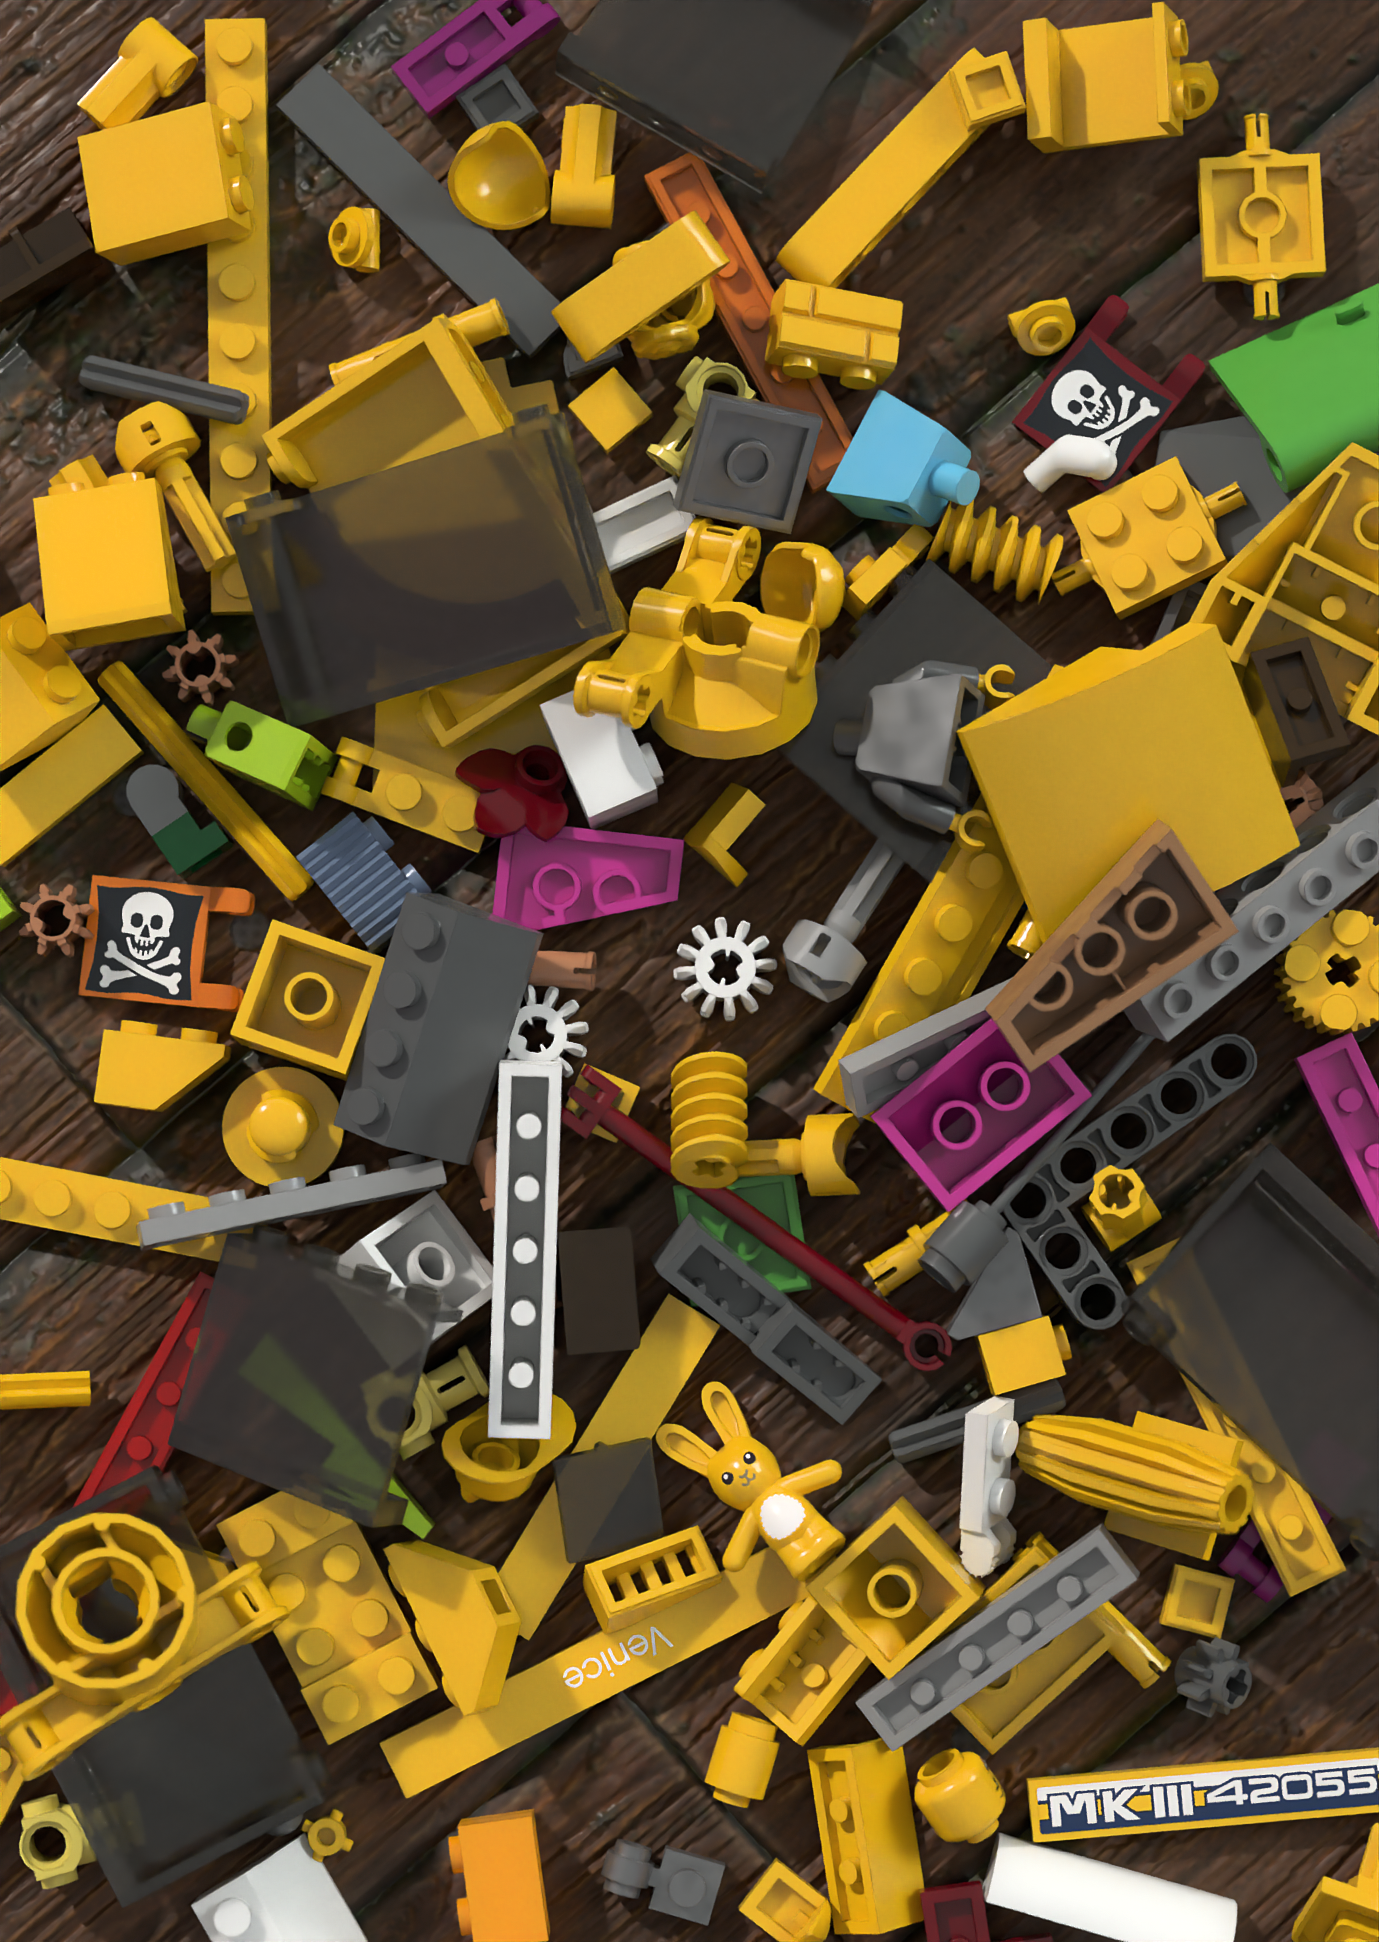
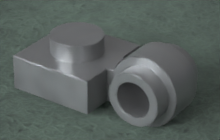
[601,1839,725,1926]

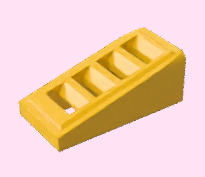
[583,1525,722,1635]

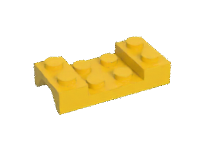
[216,1468,441,1745]

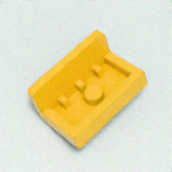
[734,1595,872,1746]

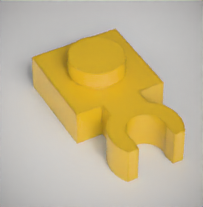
[842,524,935,621]

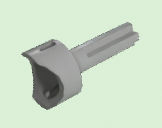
[782,835,911,1003]

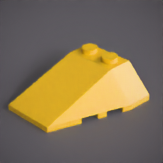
[1189,442,1379,735]

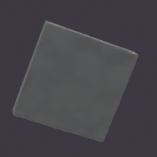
[673,389,823,534]

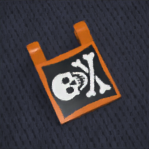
[78,875,256,1012]

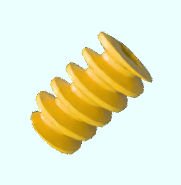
[926,500,1063,605]
[671,1051,748,1189]

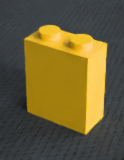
[77,101,254,266]

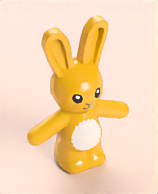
[656,1381,846,1582]

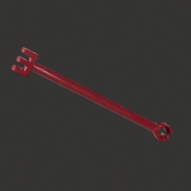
[561,1064,952,1371]

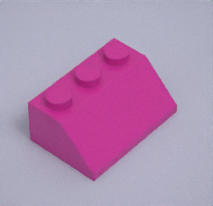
[871,1018,1092,1212]

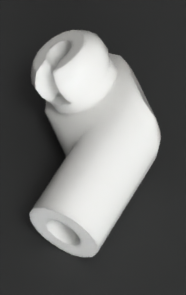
[1024,435,1117,493]

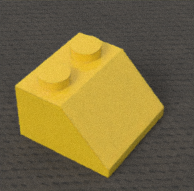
[0,602,100,771]
[805,1496,986,1680]

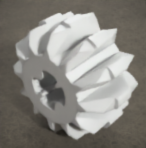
[673,917,777,1021]
[503,984,589,1078]

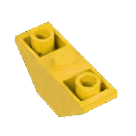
[383,1540,521,1717]

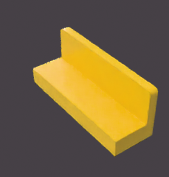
[807,1738,924,1934]

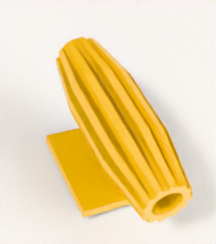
[1015,1411,1254,1561]

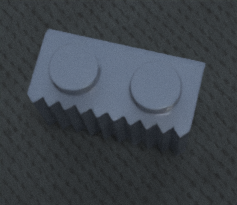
[296,812,432,955]

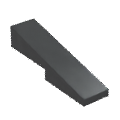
[650,1213,882,1425]

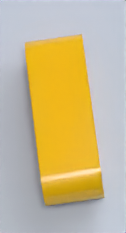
[551,210,730,363]

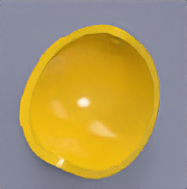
[447,120,551,230]

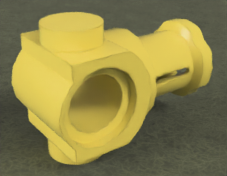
[645,356,759,480]
[362,1345,490,1460]
[19,1790,147,1889]

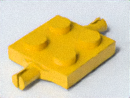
[1197,113,1326,320]
[1051,456,1248,620]

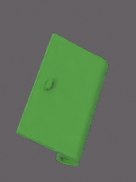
[1208,284,1379,493]

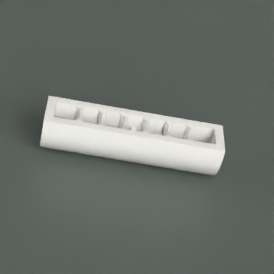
[982,1832,1237,1942]

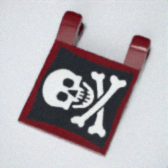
[1012,295,1205,493]

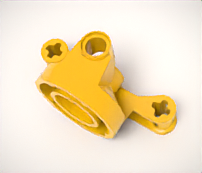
[573,516,820,760]
[0,1513,290,1781]

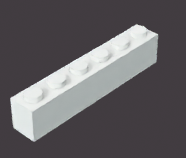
[488,1060,562,1439]

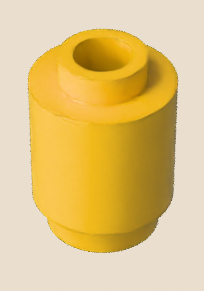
[704,1711,780,1808]

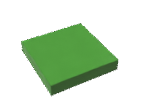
[673,1175,811,1307]

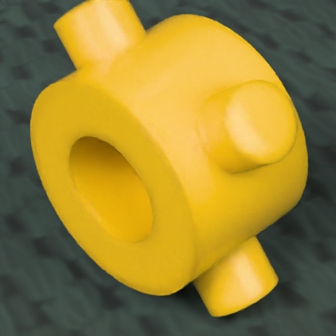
[301,1809,354,1862]

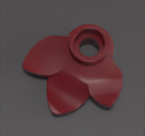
[455,745,568,842]

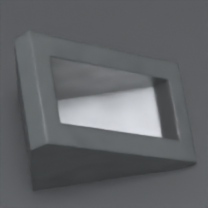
[946,1227,1042,1340]

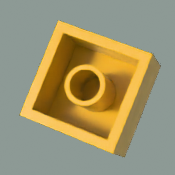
[230,919,385,1081]

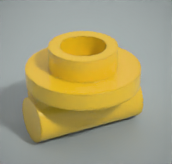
[1180,61,1219,120]
[328,207,380,273]
[1008,297,1075,356]

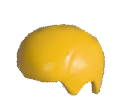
[760,542,846,633]

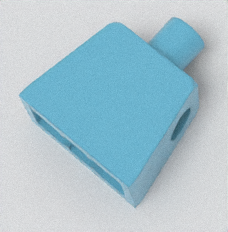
[826,389,980,527]

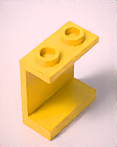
[1023,2,1191,153]

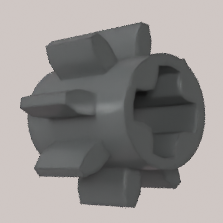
[1174,1637,1252,1718]

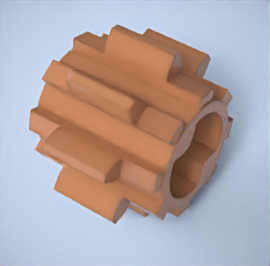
[162,630,239,707]
[19,884,95,958]

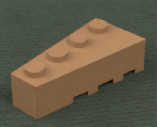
[985,819,1239,1072]

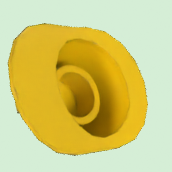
[441,1394,576,1503]

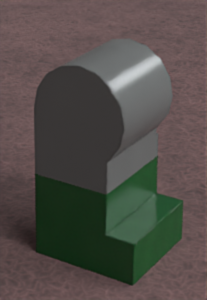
[126,765,234,880]

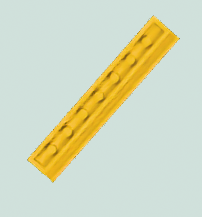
[813,664,1065,1125]

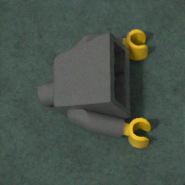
[833,660,1015,852]

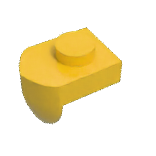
[738,1858,831,1942]

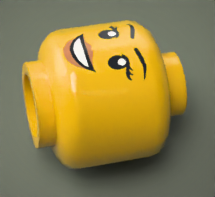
[914,1748,1006,1844]

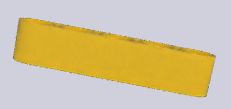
[775,48,991,288]

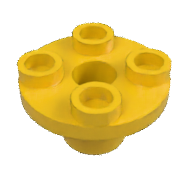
[222,1067,345,1187]

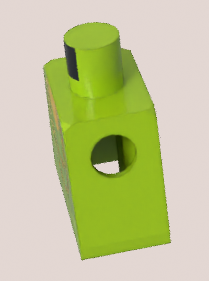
[186,700,338,811]

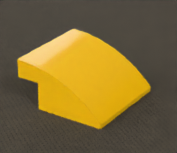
[956,622,1301,944]

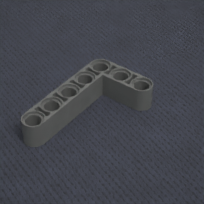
[997,1034,1257,1329]

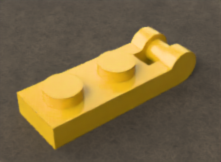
[320,736,486,854]

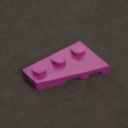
[492,826,685,931]

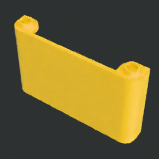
[261,317,630,748]

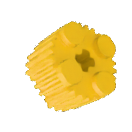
[1274,909,1379,1035]

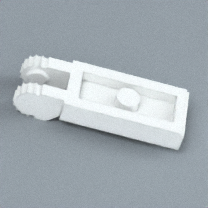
[959,1396,1019,1578]

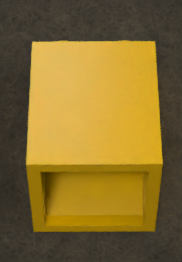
[33,472,186,651]

